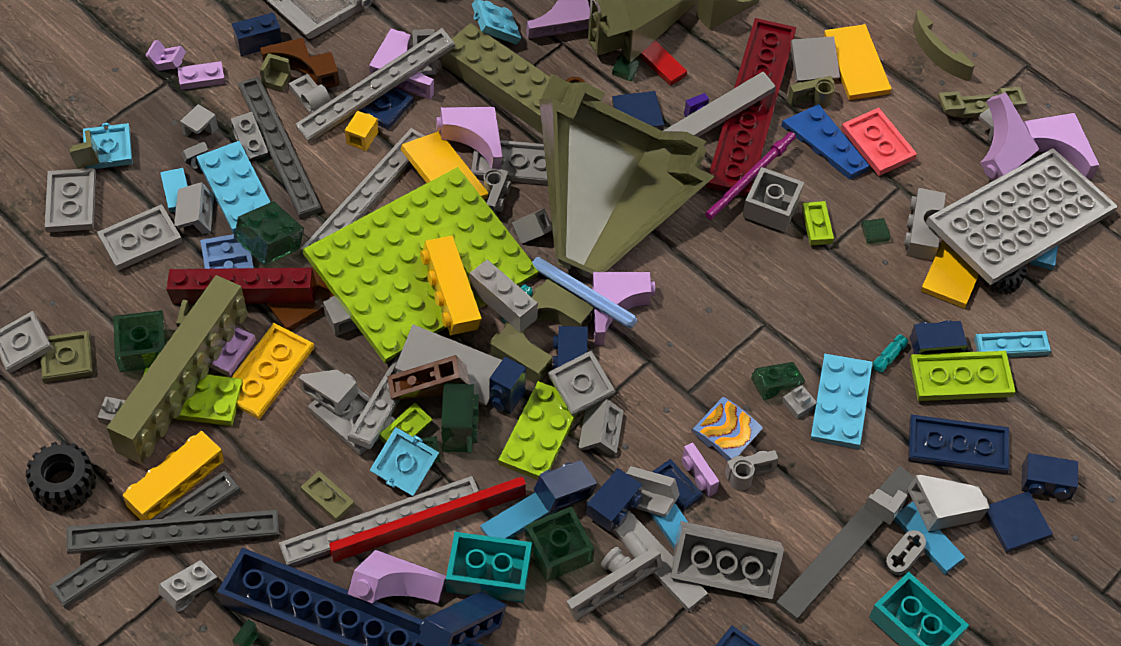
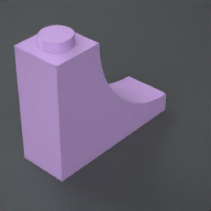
[526,0,590,39]
[369,29,434,100]
[980,93,1039,181]
[436,107,502,170]
[1024,113,1099,179]
[592,272,655,345]
[348,550,446,603]

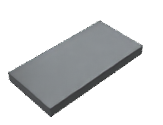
[471,140,548,185]
[394,325,502,407]

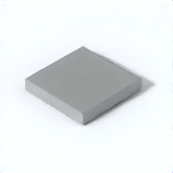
[790,36,840,83]
[0,311,53,374]
[548,351,615,416]

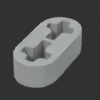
[887,530,926,575]

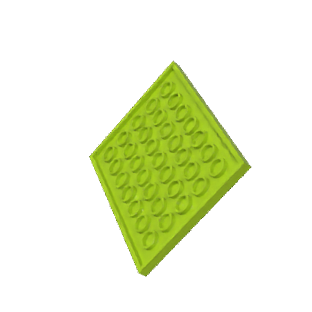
[303,167,539,363]

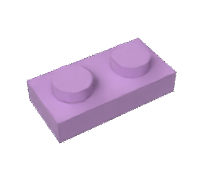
[177,61,225,90]
[209,327,256,377]
[681,442,719,497]

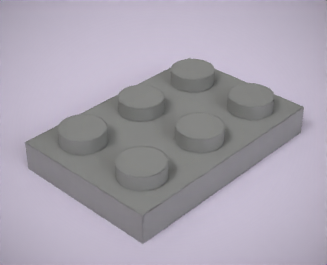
[45,168,96,232]
[97,204,183,271]
[308,387,395,455]

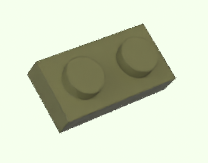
[301,471,355,523]

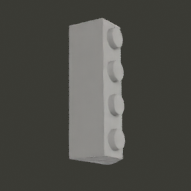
[670,521,784,599]

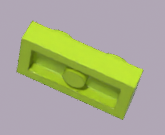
[802,201,834,245]
[379,403,433,444]

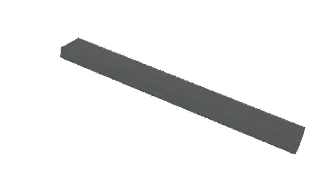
[238,76,321,219]
[776,466,915,621]
[49,470,241,609]
[66,510,279,554]

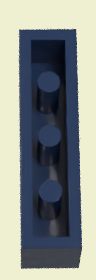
[418,591,507,646]

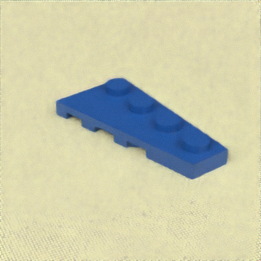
[781,104,869,180]

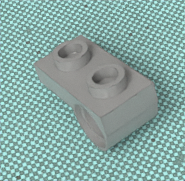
[289,74,331,114]
[230,112,268,161]
[484,169,511,216]
[725,450,778,491]
[158,560,217,612]

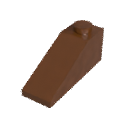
[387,355,470,400]

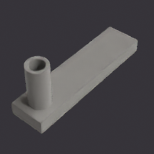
[567,532,663,621]

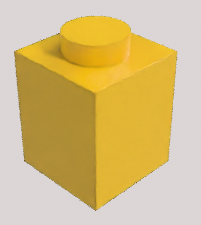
[345,111,379,151]

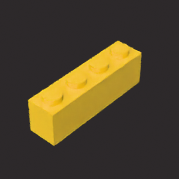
[420,235,482,335]
[123,431,224,521]

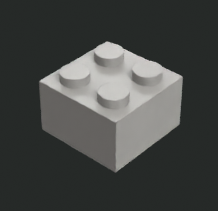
[742,167,804,232]

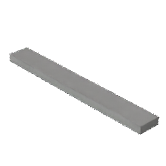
[295,28,455,143]
[301,128,425,254]
[279,476,478,567]

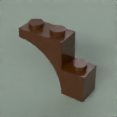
[260,38,340,89]

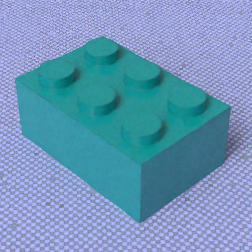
[446,532,532,603]
[869,572,969,646]

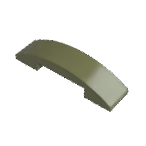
[912,10,975,81]
[938,87,1027,118]

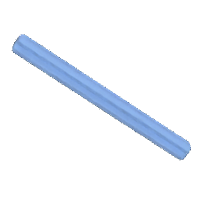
[532,257,637,328]

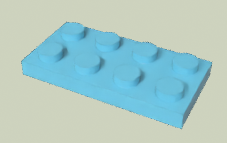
[197,141,276,234]
[810,354,872,449]

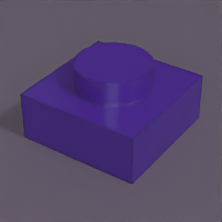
[684,93,709,117]

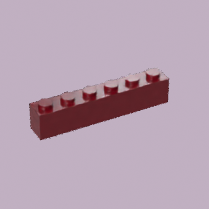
[166,268,316,304]

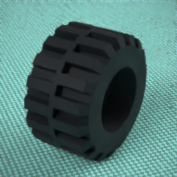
[25,441,96,512]

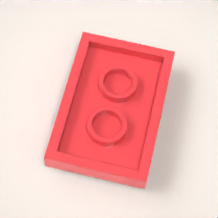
[841,108,917,176]

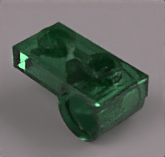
[751,362,805,400]

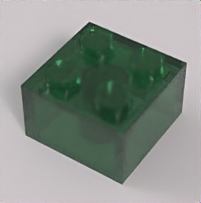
[234,201,304,265]
[113,310,168,372]
[441,383,479,452]
[525,506,594,582]

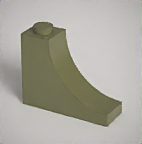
[696,0,759,30]

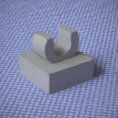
[181,142,208,170]
[782,385,817,419]
[97,397,126,424]

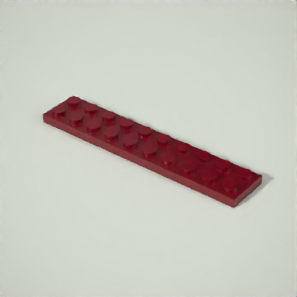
[706,18,797,197]

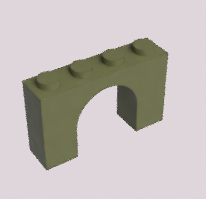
[490,279,594,385]

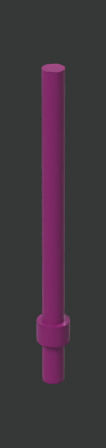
[705,132,796,220]

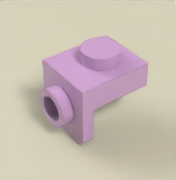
[146,40,186,71]

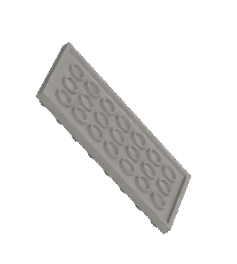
[926,148,1118,285]

